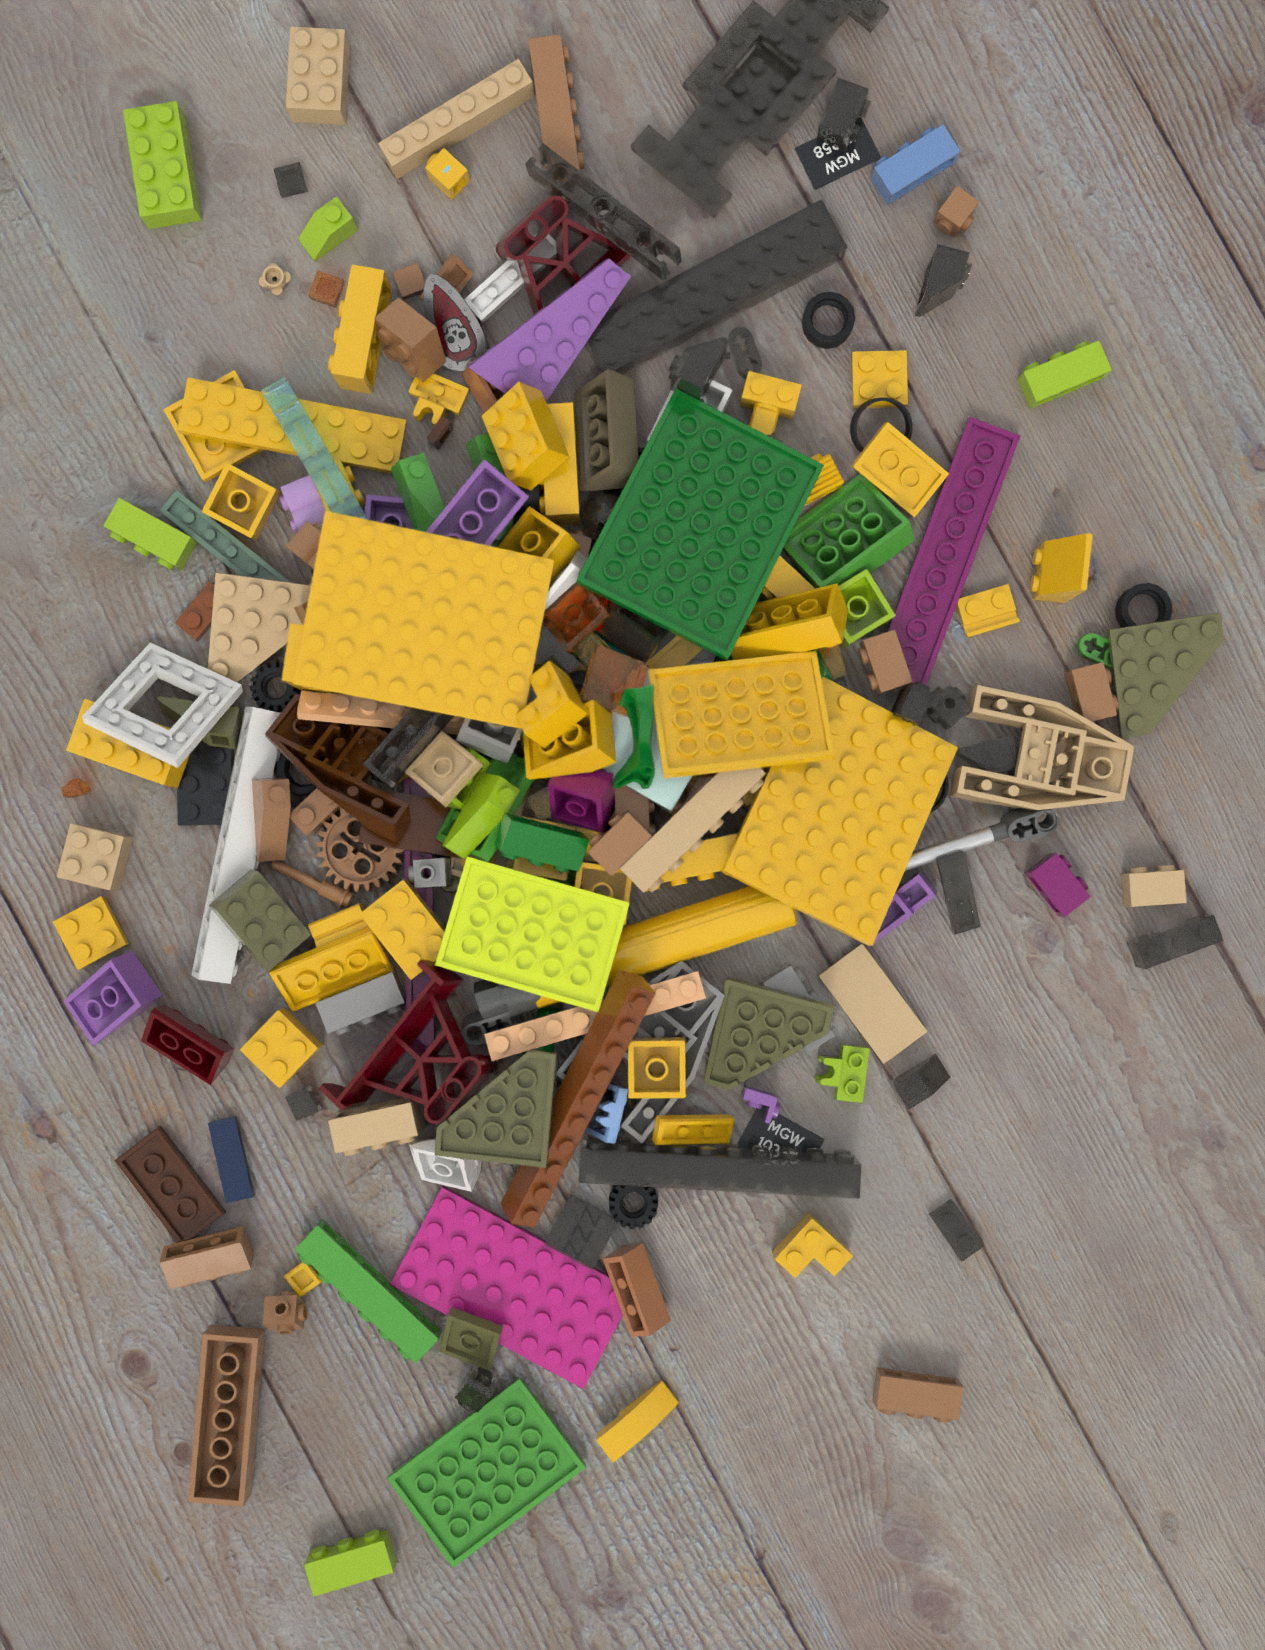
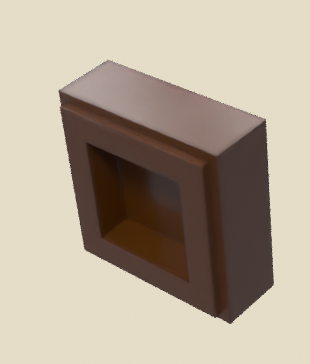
[427,416,453,450]

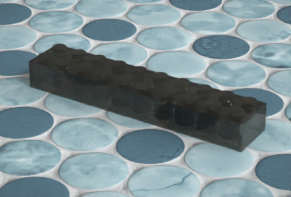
[585,199,847,375]
[579,1136,862,1199]

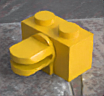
[740,371,802,437]

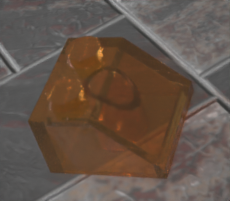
[543,582,611,654]

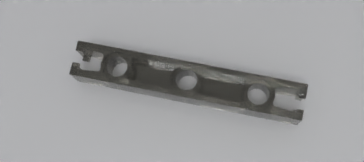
[525,143,682,281]

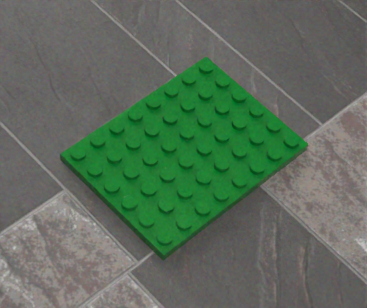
[576,388,824,660]

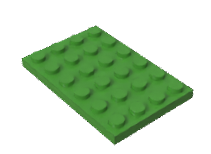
[387,1376,586,1568]

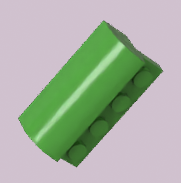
[435,753,535,862]

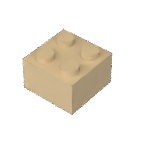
[57,823,134,890]

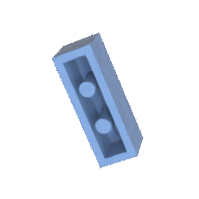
[870,124,961,205]

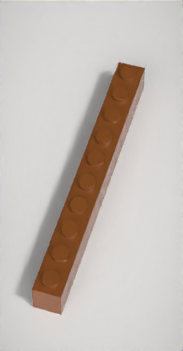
[500,970,656,1228]

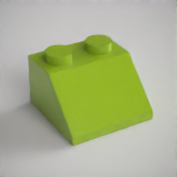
[839,569,896,649]

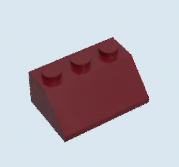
[141,1005,235,1085]

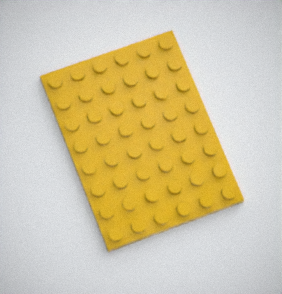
[293,511,554,729]
[721,677,958,946]

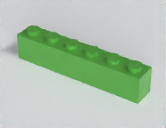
[295,1219,442,1363]

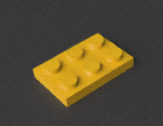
[851,422,949,518]

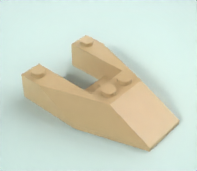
[950,685,1134,811]

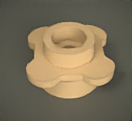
[259,263,291,296]

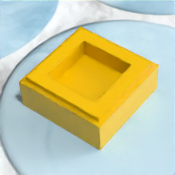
[283,1262,322,1298]

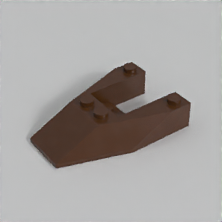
[265,694,437,842]

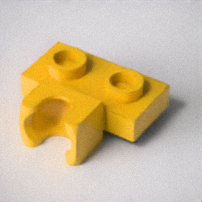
[408,373,470,426]

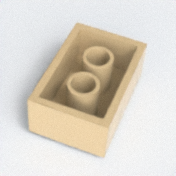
[286,27,350,125]
[328,1098,425,1156]

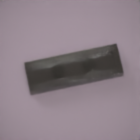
[936,851,981,935]

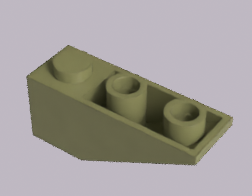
[157,696,243,749]

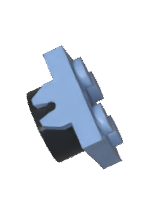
[584,1081,628,1144]

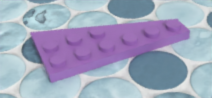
[467,259,631,401]

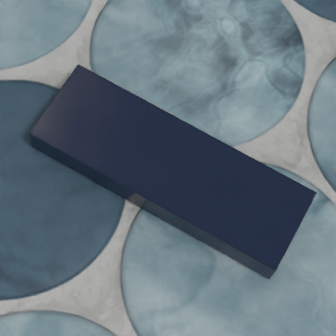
[208,1116,255,1203]

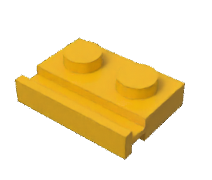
[956,584,1020,638]

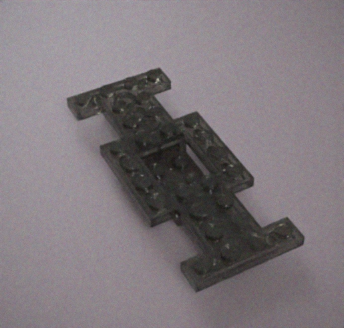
[631,0,889,218]

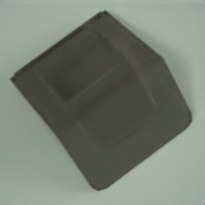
[285,1085,322,1122]

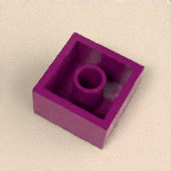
[548,769,615,834]

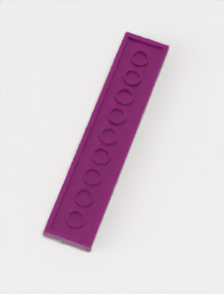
[887,417,1020,691]

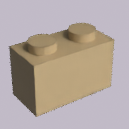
[1121,865,1187,907]

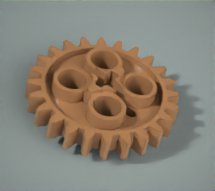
[316,807,405,892]

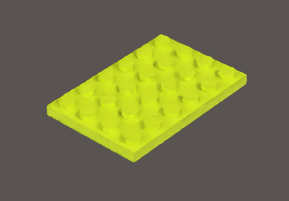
[435,857,630,1012]

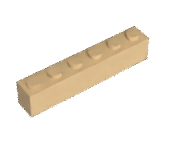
[378,59,535,180]
[620,768,766,893]

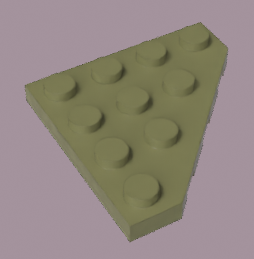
[1107,612,1224,739]
[703,977,835,1090]
[434,1050,558,1168]

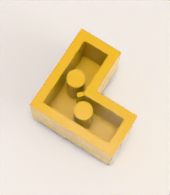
[516,660,588,748]
[772,1211,853,1278]

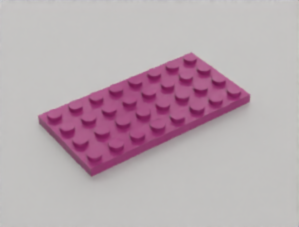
[390,1185,623,1389]

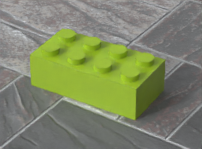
[123,101,202,229]

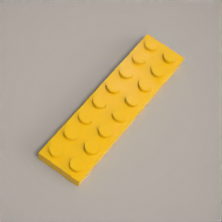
[177,377,407,474]

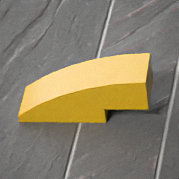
[596,1380,679,1462]

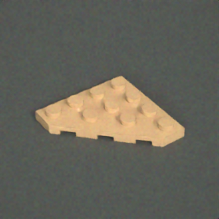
[208,572,311,683]

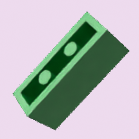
[495,813,589,873]

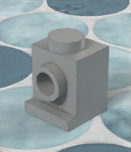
[408,858,452,888]

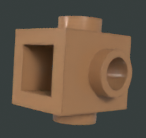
[262,1291,308,1334]

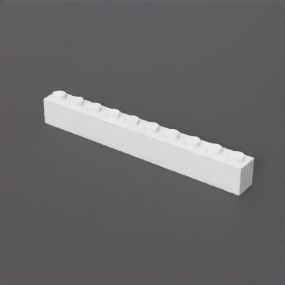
[191,707,281,984]

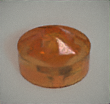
[61,778,91,798]

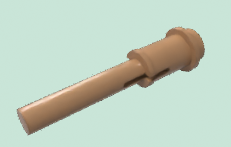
[271,860,355,909]

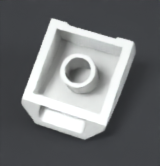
[408,1137,482,1192]

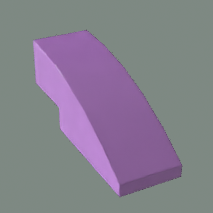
[873,870,937,944]

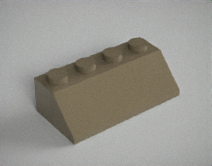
[574,369,638,491]

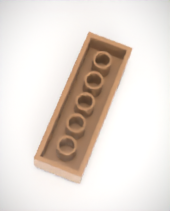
[188,1325,266,1507]

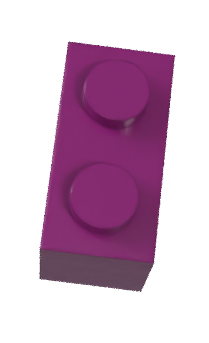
[1025,853,1091,917]

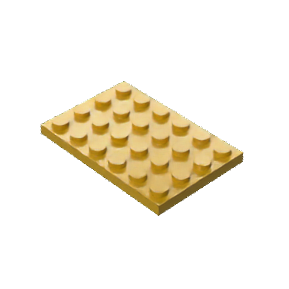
[648,651,835,779]

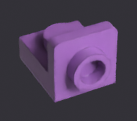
[741,1085,781,1124]

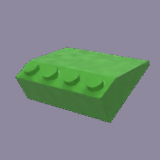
[782,474,915,589]

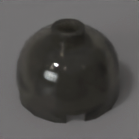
[583,492,620,543]

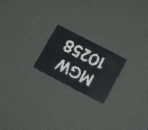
[795,117,881,190]
[737,1105,825,1181]

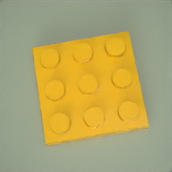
[163,370,264,483]

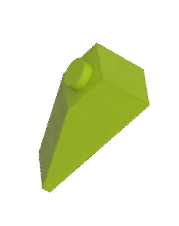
[443,772,520,859]

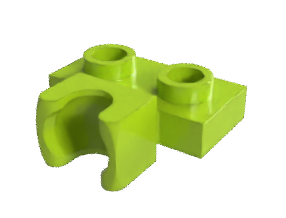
[815,1044,870,1103]

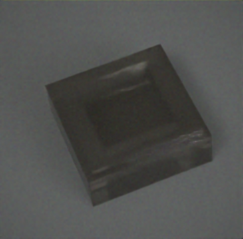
[274,162,308,198]

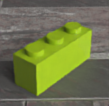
[1017,340,1112,409]
[103,498,198,570]
[304,1529,397,1597]

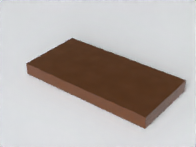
[358,789,466,860]
[114,1125,226,1243]

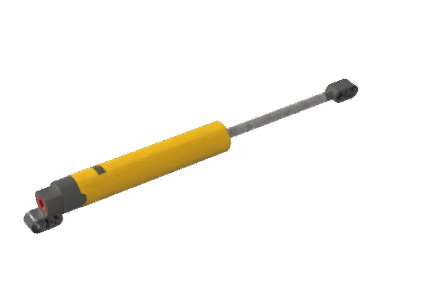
[462,808,1059,1046]

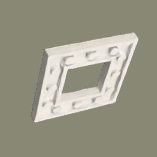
[82,643,243,768]

